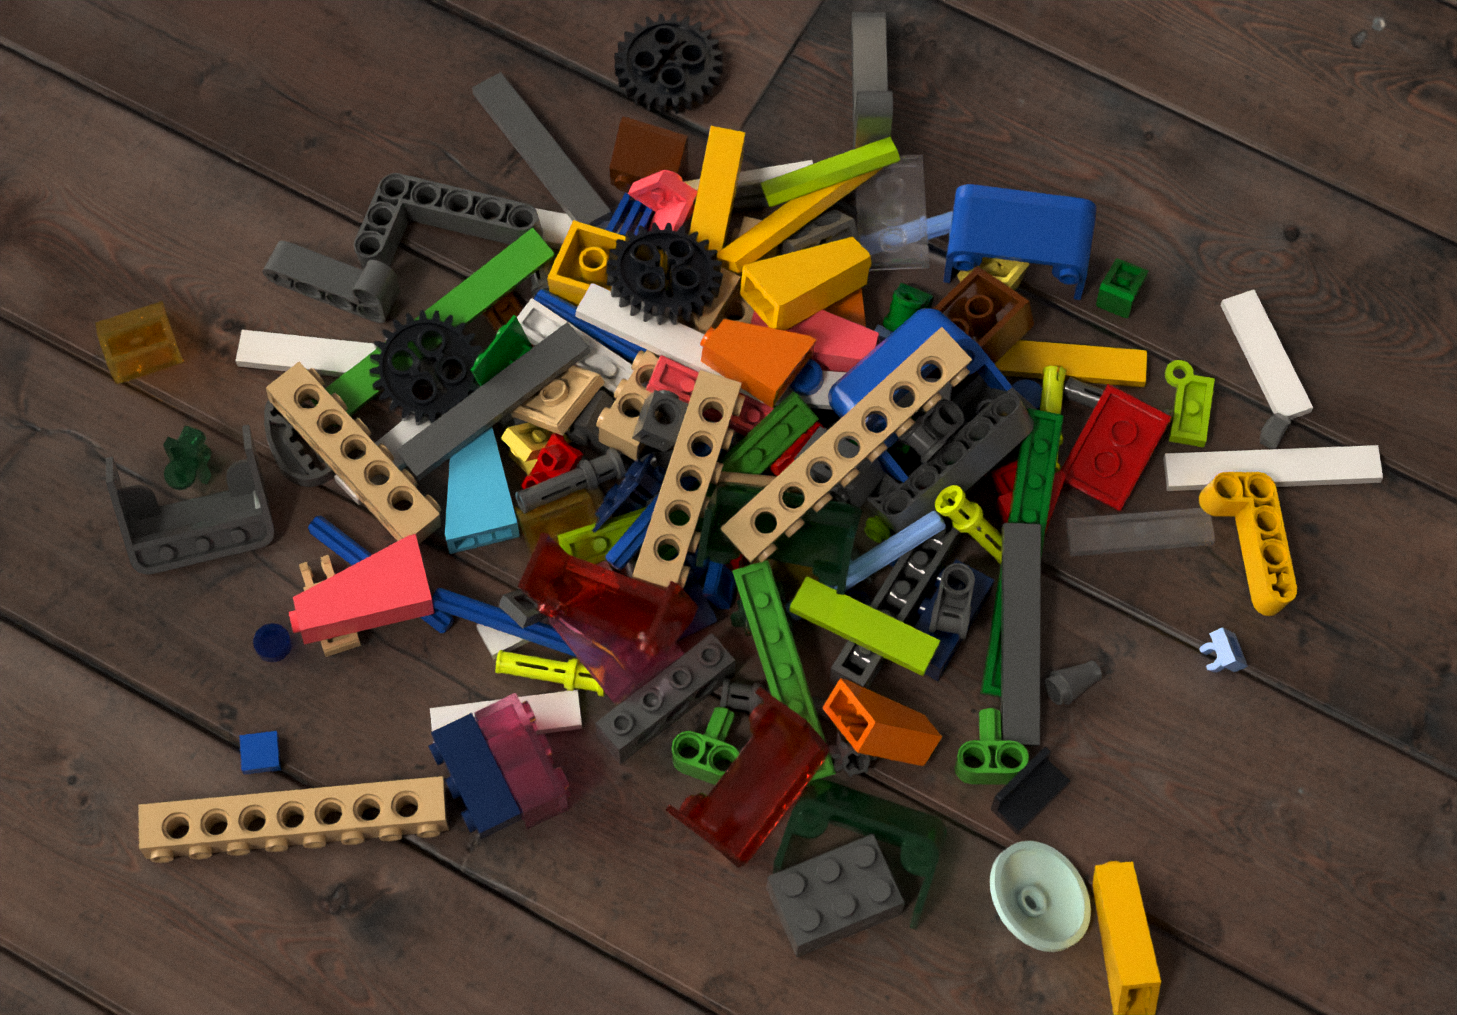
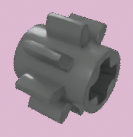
[828,732,877,777]

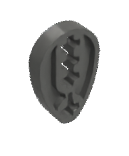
[264,400,338,487]

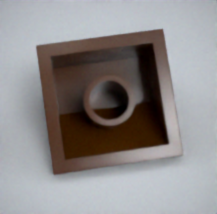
[609,116,688,193]

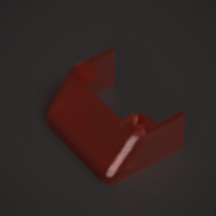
[518,532,699,658]
[666,686,829,868]

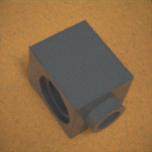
[632,390,688,452]

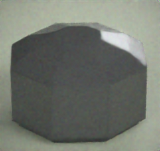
[1260,413,1291,449]

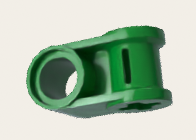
[882,283,934,332]

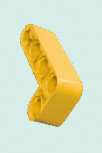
[1199,472,1297,616]

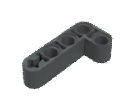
[262,241,400,323]

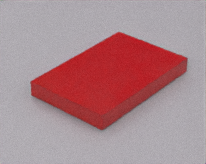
[1060,384,1172,512]

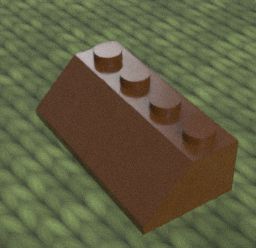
[926,266,1034,401]

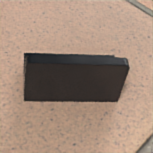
[990,747,1071,835]

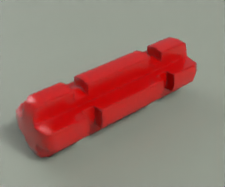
[771,422,827,476]

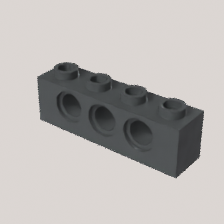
[595,633,735,765]

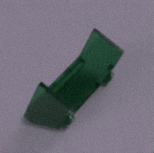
[696,481,862,595]
[772,779,947,930]

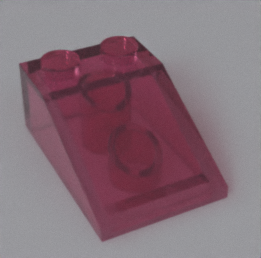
[548,587,684,706]

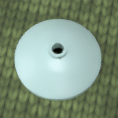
[990,841,1091,952]

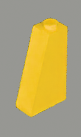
[689,126,745,253]
[740,236,871,331]
[1092,861,1161,1015]

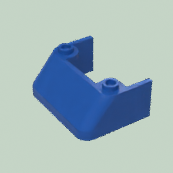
[943,184,1097,300]
[828,308,1012,483]

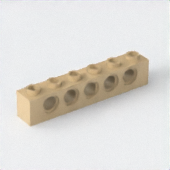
[596,267,741,461]
[266,361,441,545]
[631,370,746,596]

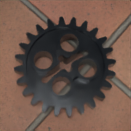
[614,13,723,114]
[606,222,723,325]
[369,310,482,426]

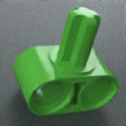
[672,707,741,787]
[954,708,1029,785]

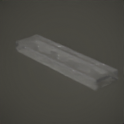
[1065,508,1215,557]

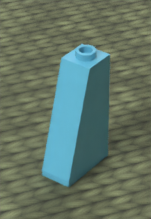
[445,426,520,554]

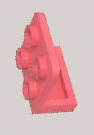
[628,170,698,232]

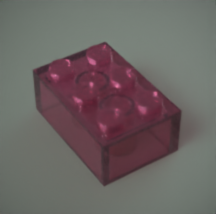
[474,693,571,830]

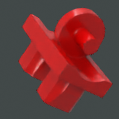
[521,433,584,506]

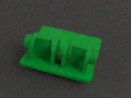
[471,315,536,387]

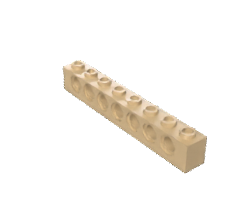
[720,327,972,563]
[139,776,449,863]

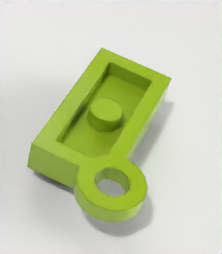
[1165,360,1215,448]

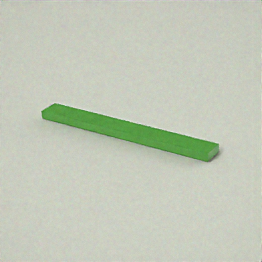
[311,228,555,428]

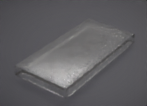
[856,154,929,271]

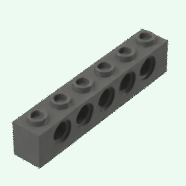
[829,502,969,689]

